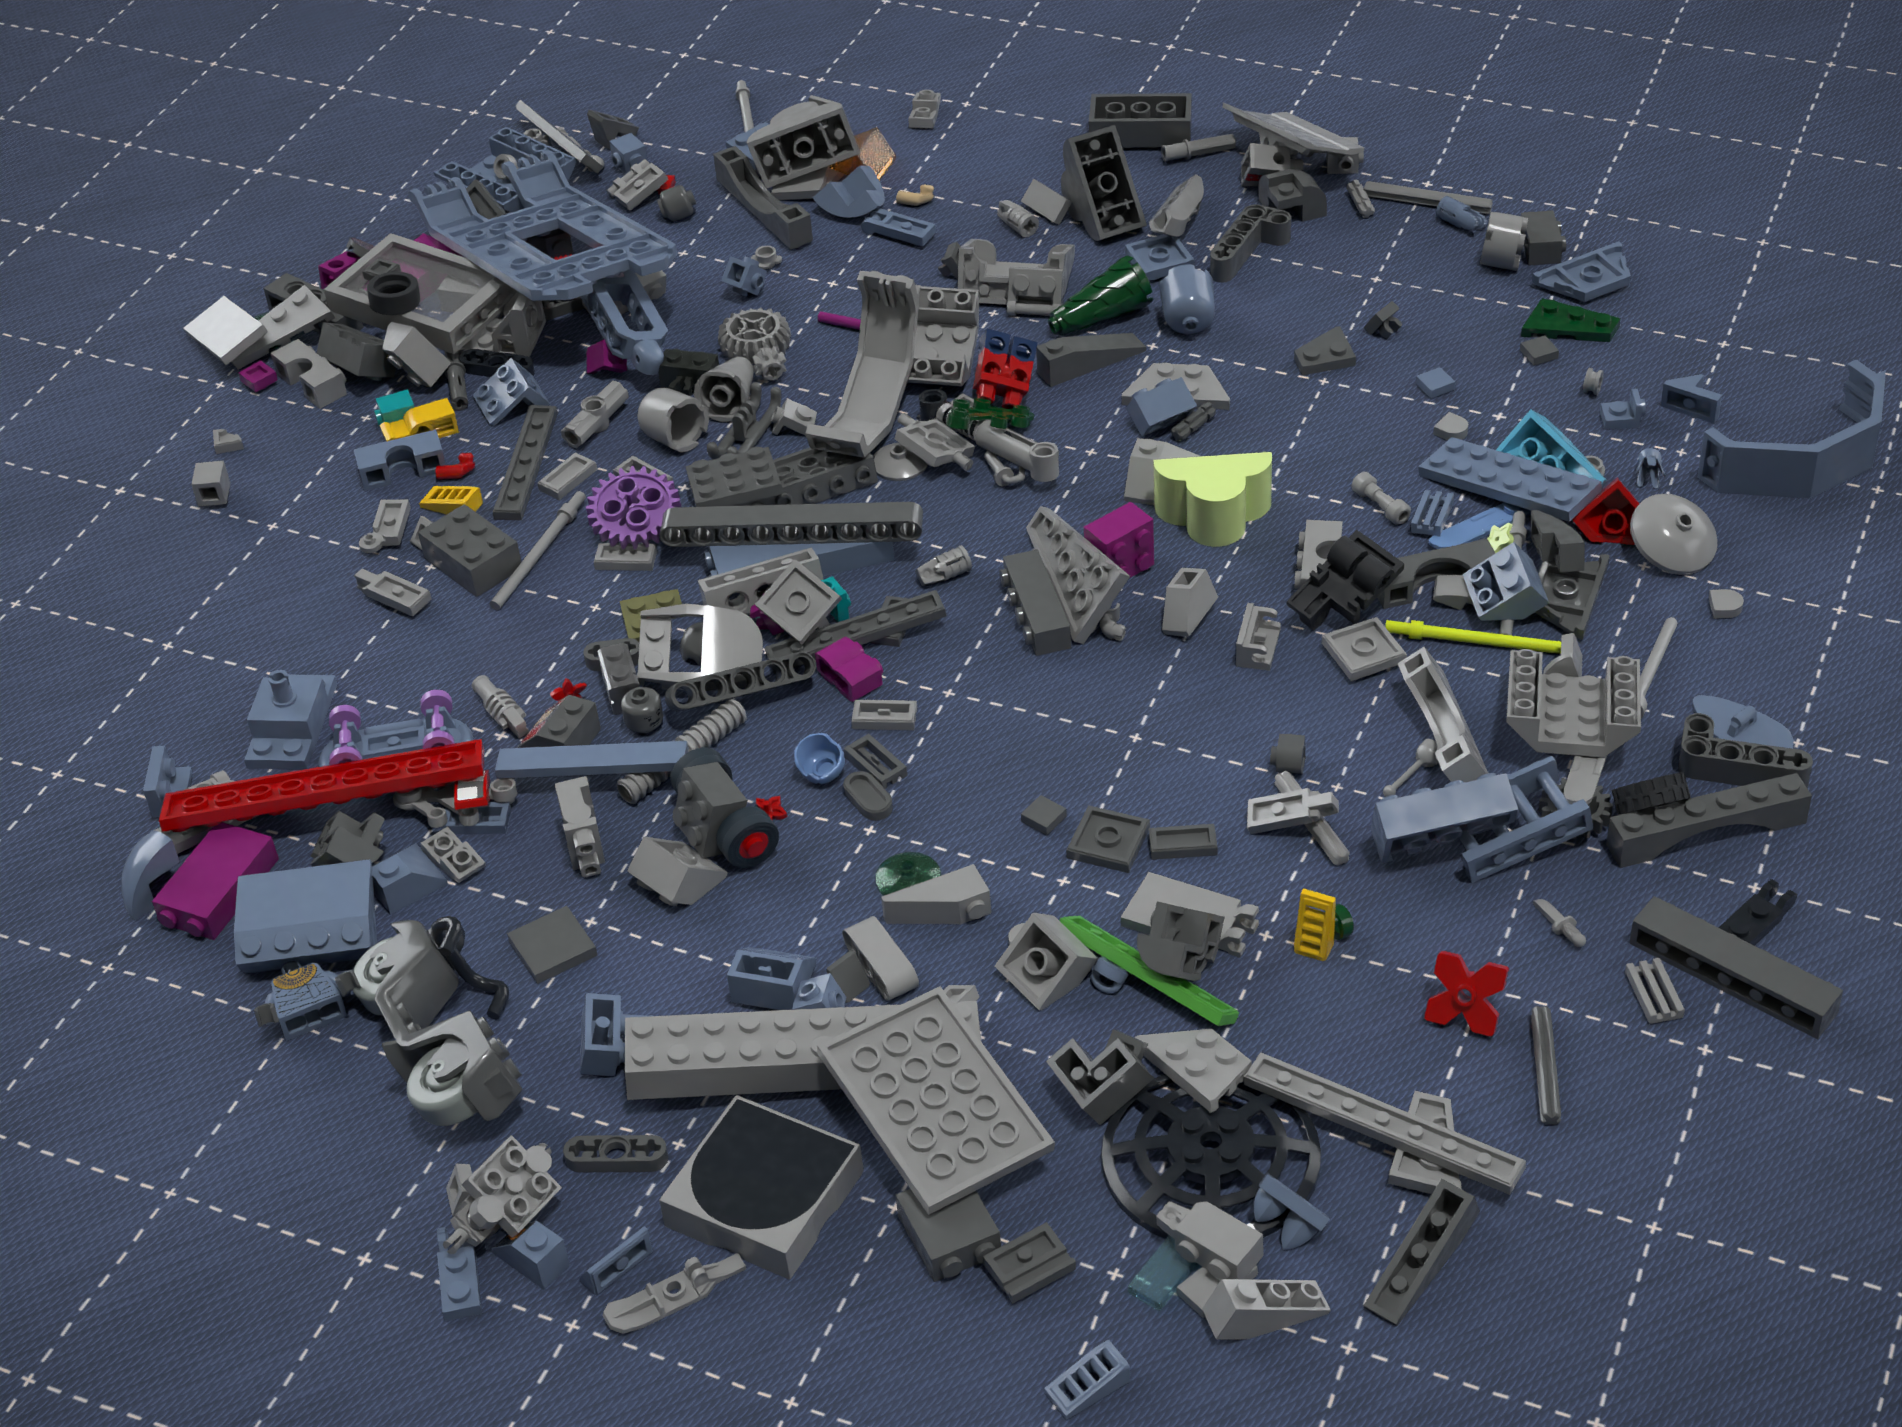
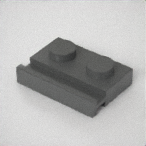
[983,1222,1076,1304]

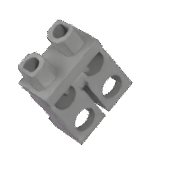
[555,776,605,877]

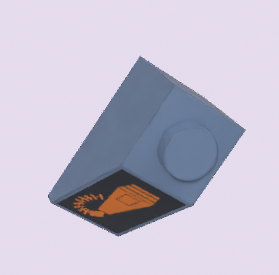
[492,1221,570,1290]

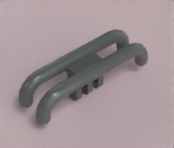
[706,382,782,460]

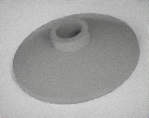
[873,443,928,481]

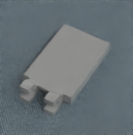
[1121,872,1259,957]

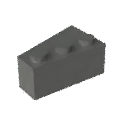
[317,323,396,381]

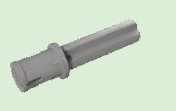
[1161,134,1236,162]

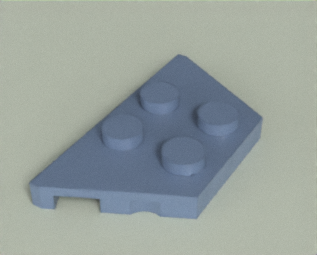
[1532,241,1631,302]

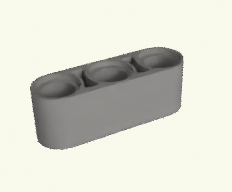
[842,916,919,1001]

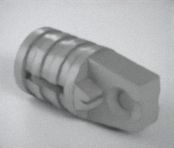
[997,200,1039,237]
[915,545,972,586]

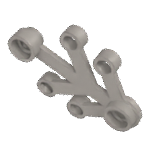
[393,778,517,828]

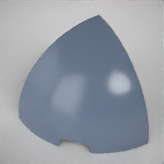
[813,166,885,218]
[121,831,180,921]

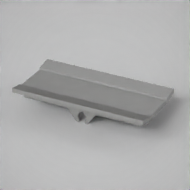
[1222,102,1365,159]

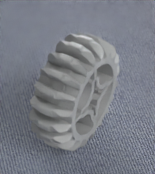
[718,307,791,364]

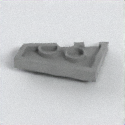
[1388,1091,1462,1194]

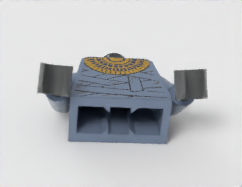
[254,961,361,1041]

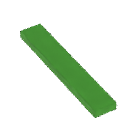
[1060,916,1239,1026]

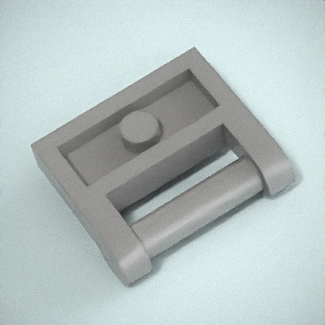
[1007,267,1064,316]

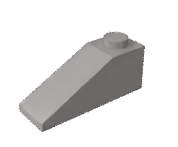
[881,864,991,924]

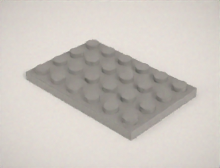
[817,986,1055,1215]

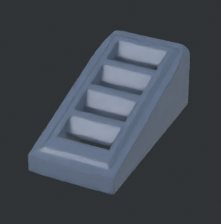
[1044,1340,1130,1420]

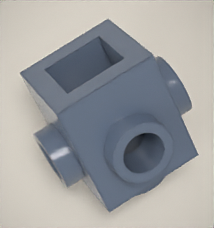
[721,256,767,297]
[792,973,846,1010]

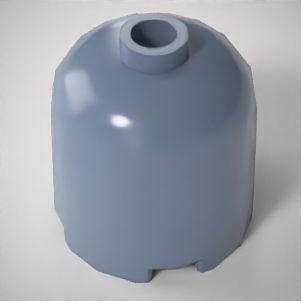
[1160,264,1215,335]

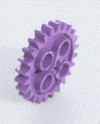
[586,466,681,550]

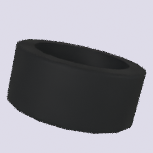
[367,272,421,316]

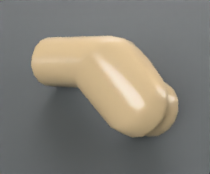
[896,184,934,206]

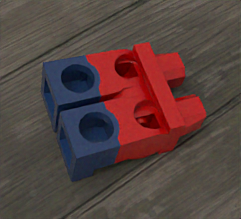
[973,328,1038,409]

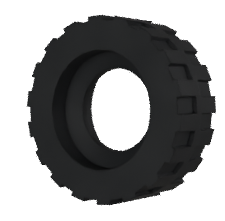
[1611,772,1691,815]

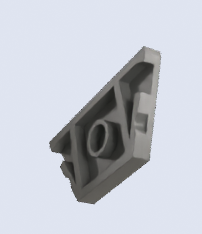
[1534,554,1610,639]

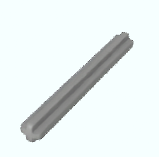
[1364,181,1493,214]

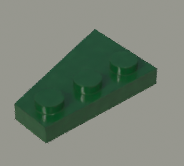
[1521,298,1621,342]

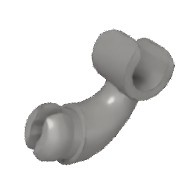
[1100,603,1126,641]

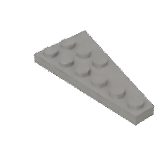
[1026,506,1130,644]

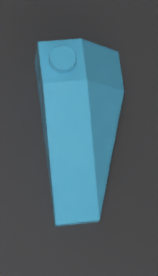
[1496,409,1607,487]

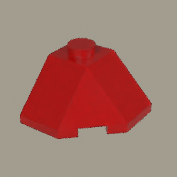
[1572,477,1640,545]

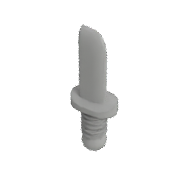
[1533,899,1586,947]

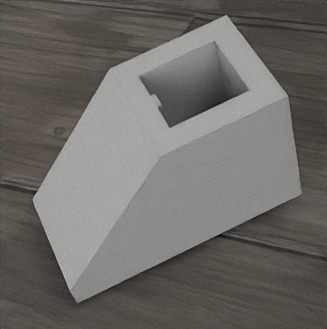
[1162,568,1218,637]

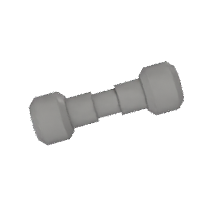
[1352,472,1411,525]

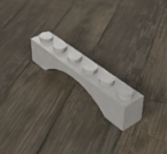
[1398,647,1488,783]

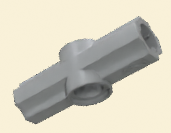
[561,380,629,448]

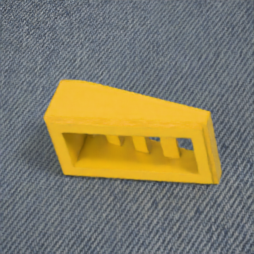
[419,486,483,515]
[1294,889,1336,961]

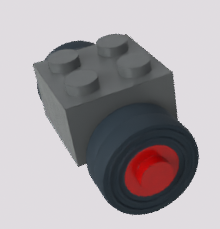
[671,747,779,868]

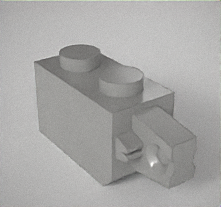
[1156,1201,1263,1280]

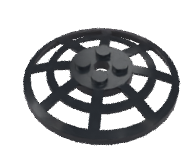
[1102,1074,1321,1242]

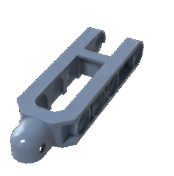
[580,269,668,375]

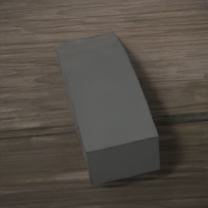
[1531,510,1585,572]

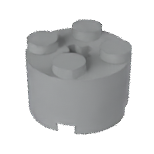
[1480,212,1528,271]

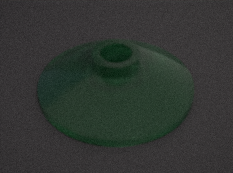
[875,852,941,896]

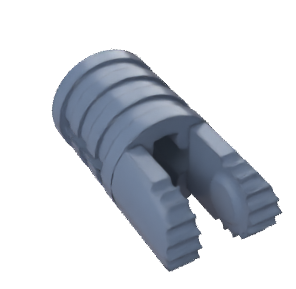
[1436,196,1487,231]

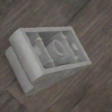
[747,101,861,188]

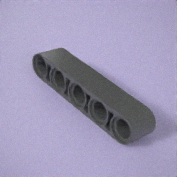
[665,652,816,712]

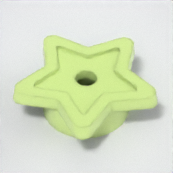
[1487,523,1514,553]

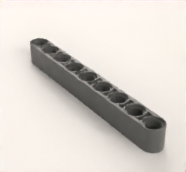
[660,502,923,547]

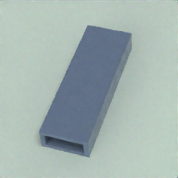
[704,542,895,597]

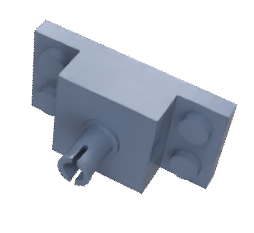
[244,670,337,770]

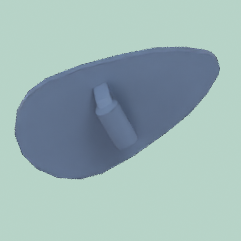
[1692,695,1794,749]

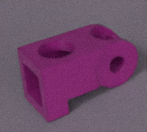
[318,251,361,289]

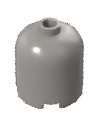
[637,388,709,452]

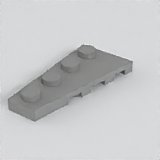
[231,285,335,370]

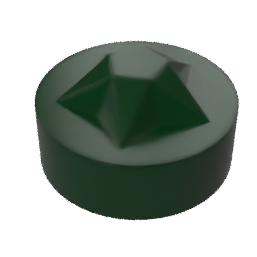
[1324,904,1354,940]

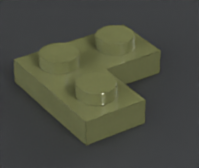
[619,589,685,642]

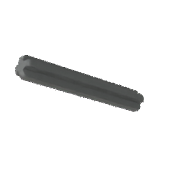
[1531,1006,1561,1125]

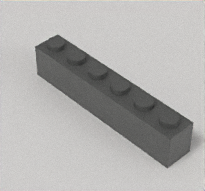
[1629,896,1843,1039]

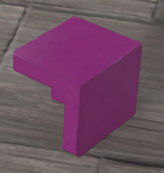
[587,340,627,374]

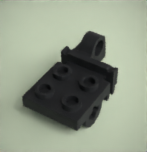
[1287,530,1404,630]

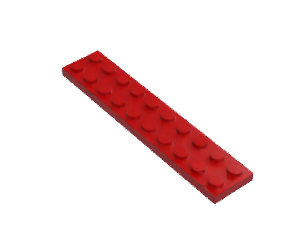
[159,739,484,832]

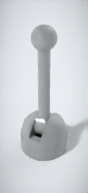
[1383,739,1439,797]

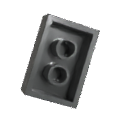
[418,504,522,597]

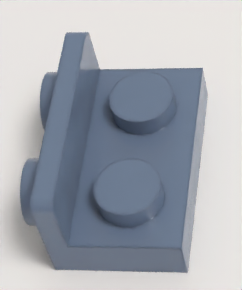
[143,746,193,818]

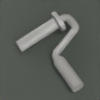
[984,451,1059,486]

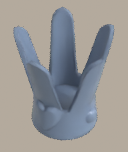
[1635,448,1666,489]

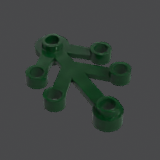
[946,398,1035,430]

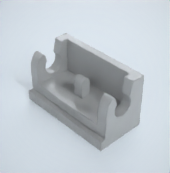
[1236,603,1281,671]

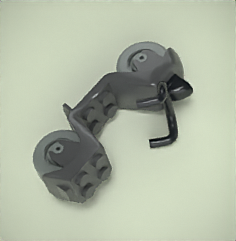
[352,916,523,1126]

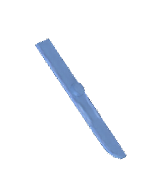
[1428,502,1531,549]

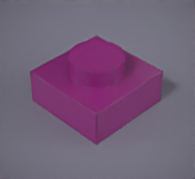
[238,360,278,392]

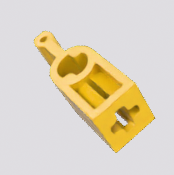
[380,398,459,441]

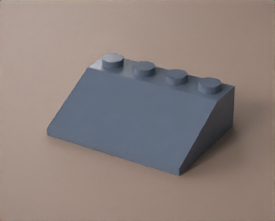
[234,859,377,974]

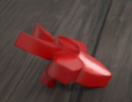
[550,679,587,701]
[756,796,788,821]

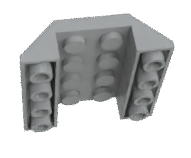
[907,286,980,386]
[1506,649,1641,757]

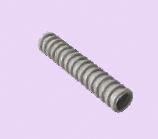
[617,698,747,804]

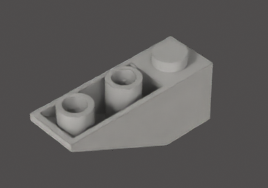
[1202,1279,1331,1340]

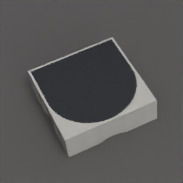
[659,1095,864,1280]

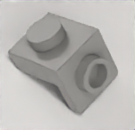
[771,398,817,435]

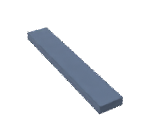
[495,741,689,779]

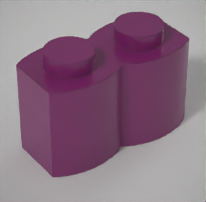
[815,637,883,702]

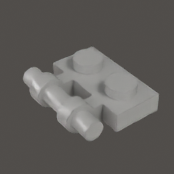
[606,159,669,210]

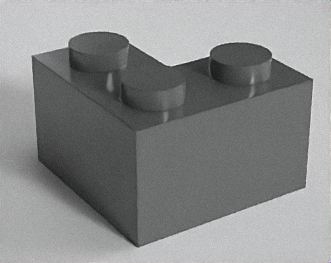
[1046,1038,1154,1125]

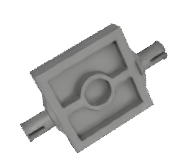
[895,413,975,471]

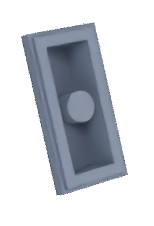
[580,1226,653,1296]

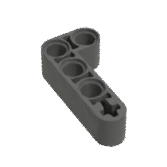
[1210,204,1291,283]
[1678,713,1813,788]

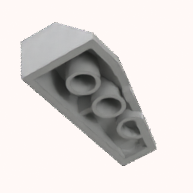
[1124,438,1202,505]

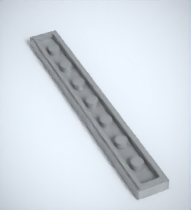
[1244,1052,1526,1195]

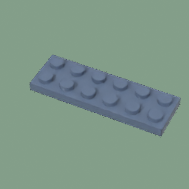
[1418,437,1602,522]

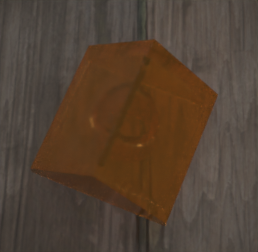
[830,127,896,181]

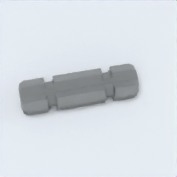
[1347,180,1375,218]

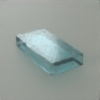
[1128,1235,1198,1311]

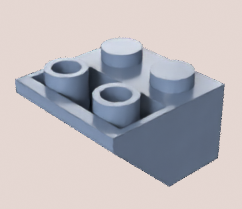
[1463,542,1549,621]
[727,947,817,1010]

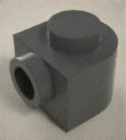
[1270,734,1306,774]

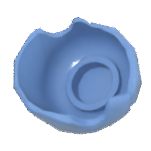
[794,733,845,784]

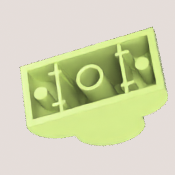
[1153,452,1272,547]

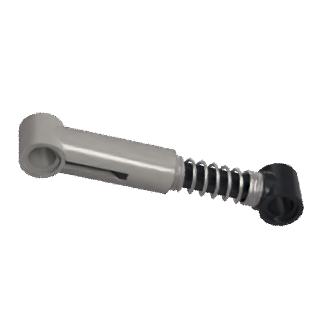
[919,389,1059,482]

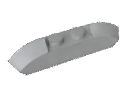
[1149,174,1204,236]

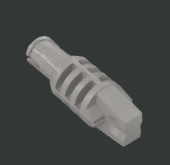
[472,675,529,738]

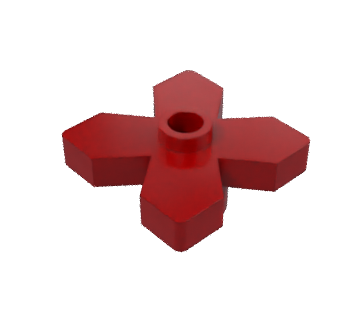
[1425,951,1509,1036]

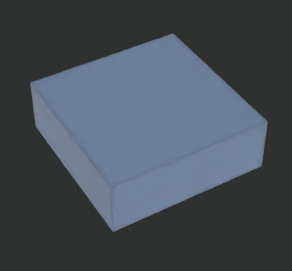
[1416,367,1455,398]

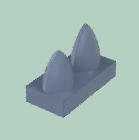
[1254,1173,1330,1251]

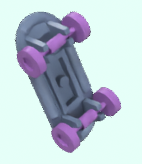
[318,690,473,767]

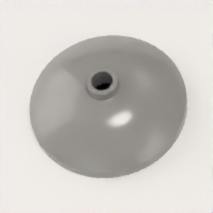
[1630,494,1717,575]

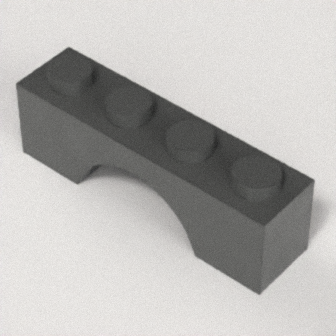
[1377,539,1495,609]

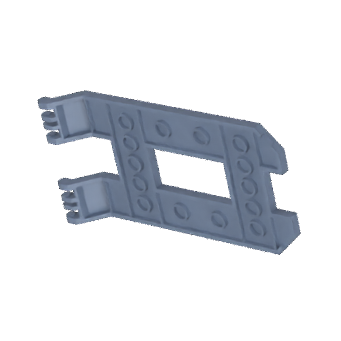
[408,150,677,301]

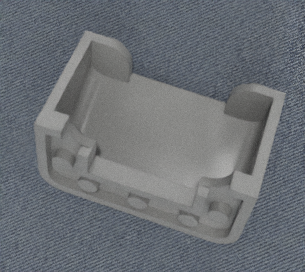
[958,239,1075,305]

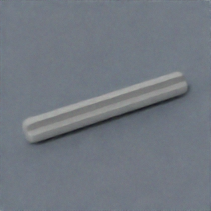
[1275,771,1350,866]

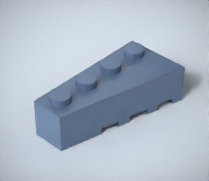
[1371,773,1518,864]

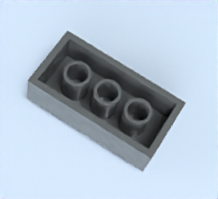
[1089,93,1192,149]

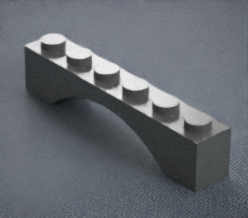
[713,146,813,249]
[1606,773,1812,868]

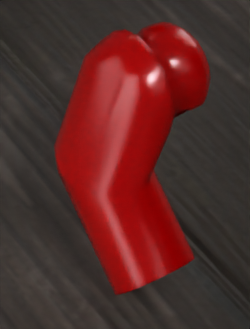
[435,453,476,480]

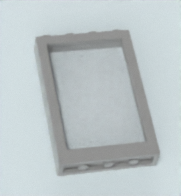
[324,233,517,354]

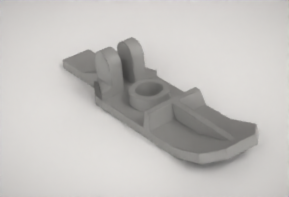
[603,1253,746,1334]

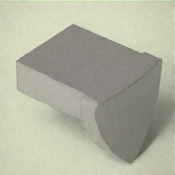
[1543,633,1583,677]

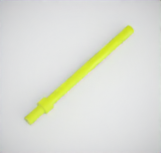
[1385,620,1561,654]

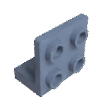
[473,358,550,426]

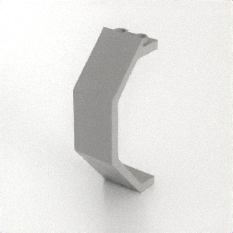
[805,270,921,458]

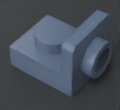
[1600,389,1646,430]

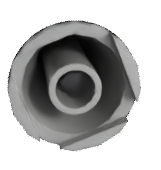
[694,357,754,422]

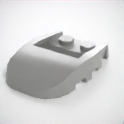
[637,604,763,691]

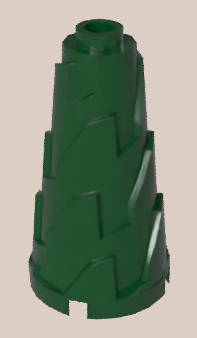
[1048,256,1153,336]

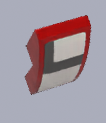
[454,770,491,810]

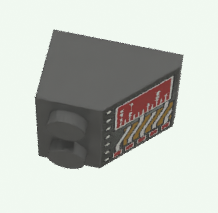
[517,695,601,748]

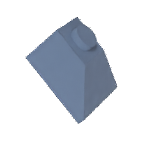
[372,843,448,915]

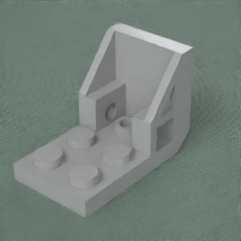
[444,291,546,357]

